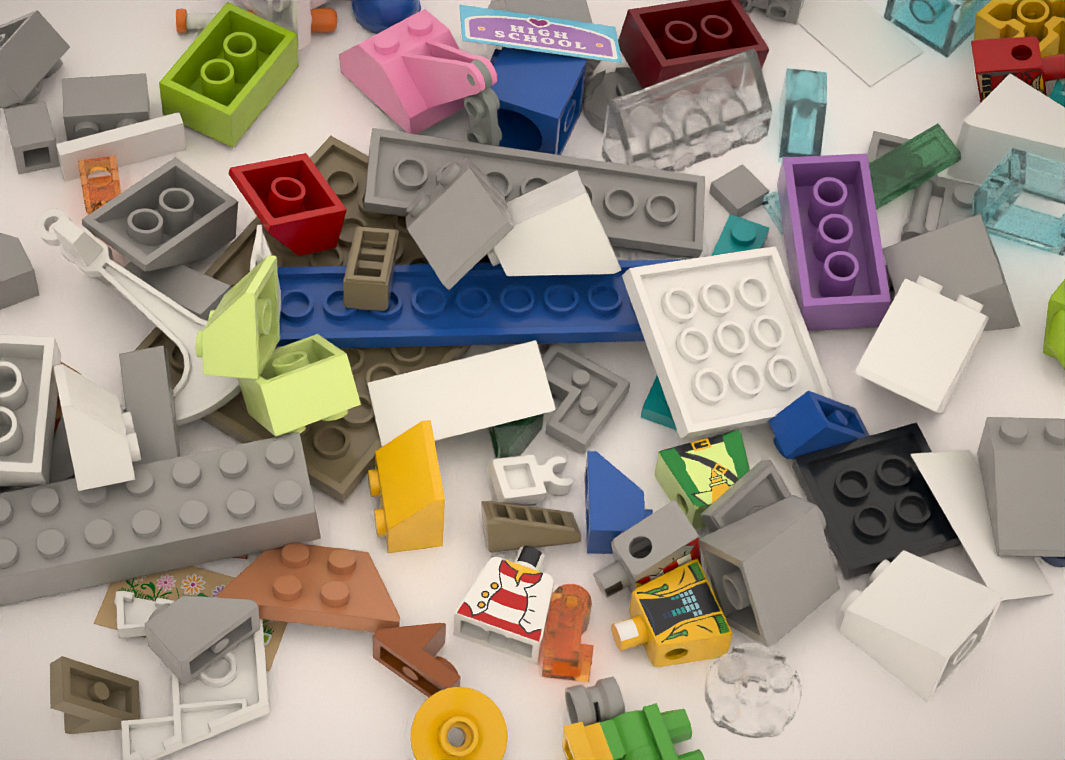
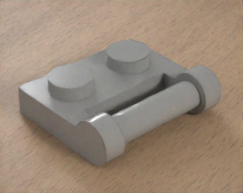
[901,168,988,241]

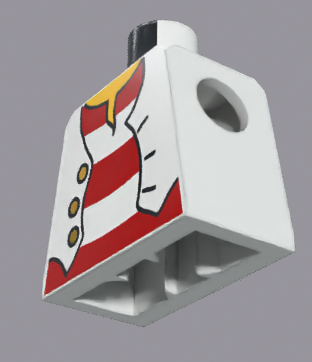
[453,546,554,665]

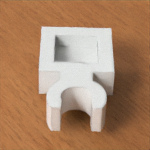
[488,454,574,505]

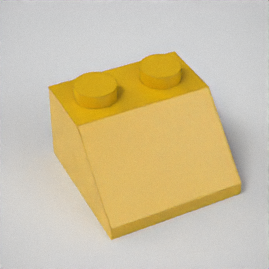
[367,420,445,553]

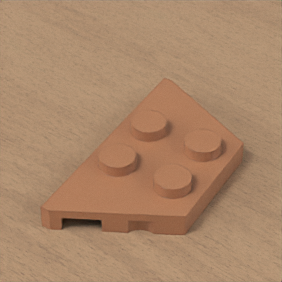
[217,543,400,633]

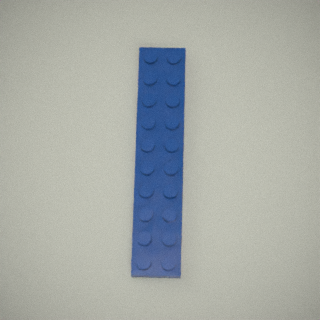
[277,259,687,348]

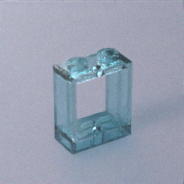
[972,148,1065,256]

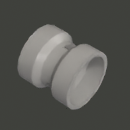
[565,676,625,726]

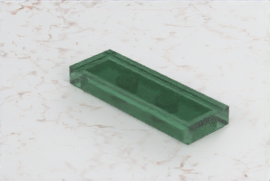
[869,123,961,210]

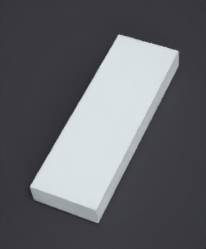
[56,112,186,182]

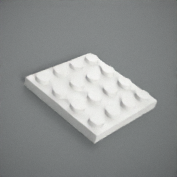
[622,246,834,440]

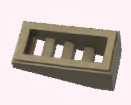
[343,226,399,311]
[481,501,581,553]

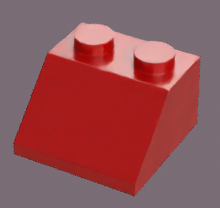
[228,153,347,256]

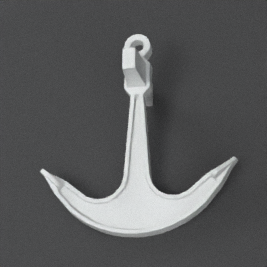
[35,208,281,426]

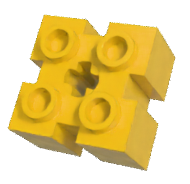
[974,0,1065,58]

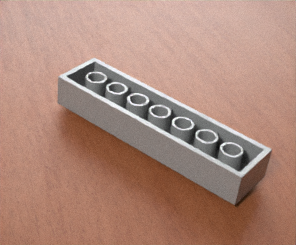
[0,432,321,606]

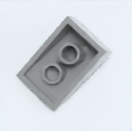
[82,157,238,272]
[405,158,514,290]
[977,417,1065,557]

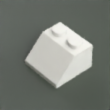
[53,364,141,491]

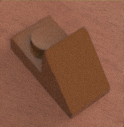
[373,623,461,698]

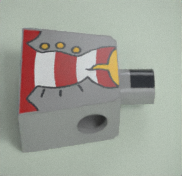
[593,500,702,598]

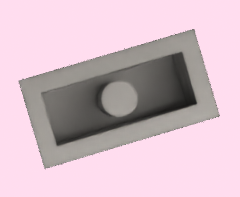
[62,73,150,141]

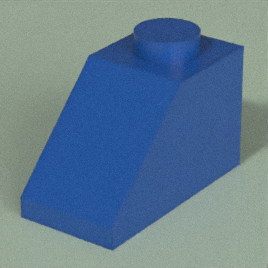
[768,390,870,460]
[584,451,653,554]

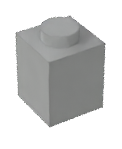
[4,102,60,175]

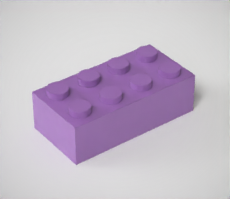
[777,153,891,331]

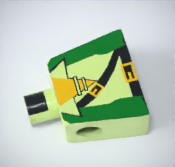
[654,429,750,530]

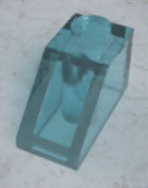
[778,68,827,163]

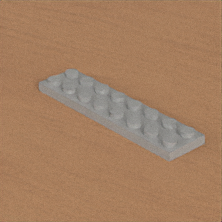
[363,128,705,258]

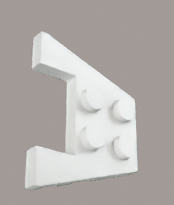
[116,591,270,760]

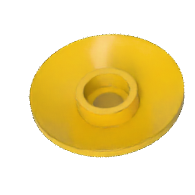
[410,687,508,760]

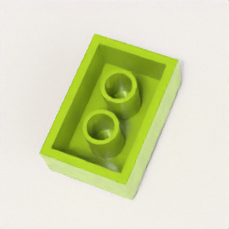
[159,2,299,148]

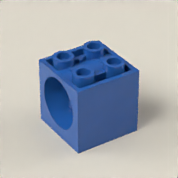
[490,47,587,155]

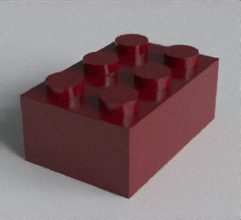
[618,0,769,102]

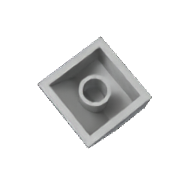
[0,10,70,108]

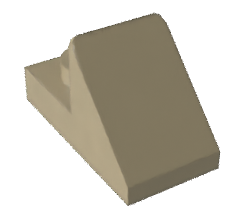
[50,656,140,734]

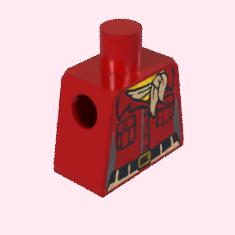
[971,36,1065,103]

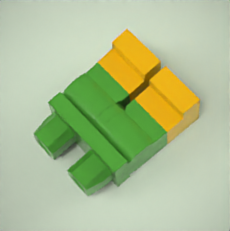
[562,703,705,760]

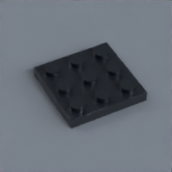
[792,422,962,579]

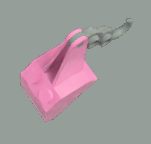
[339,9,502,146]

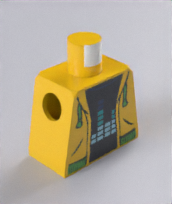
[611,559,733,667]

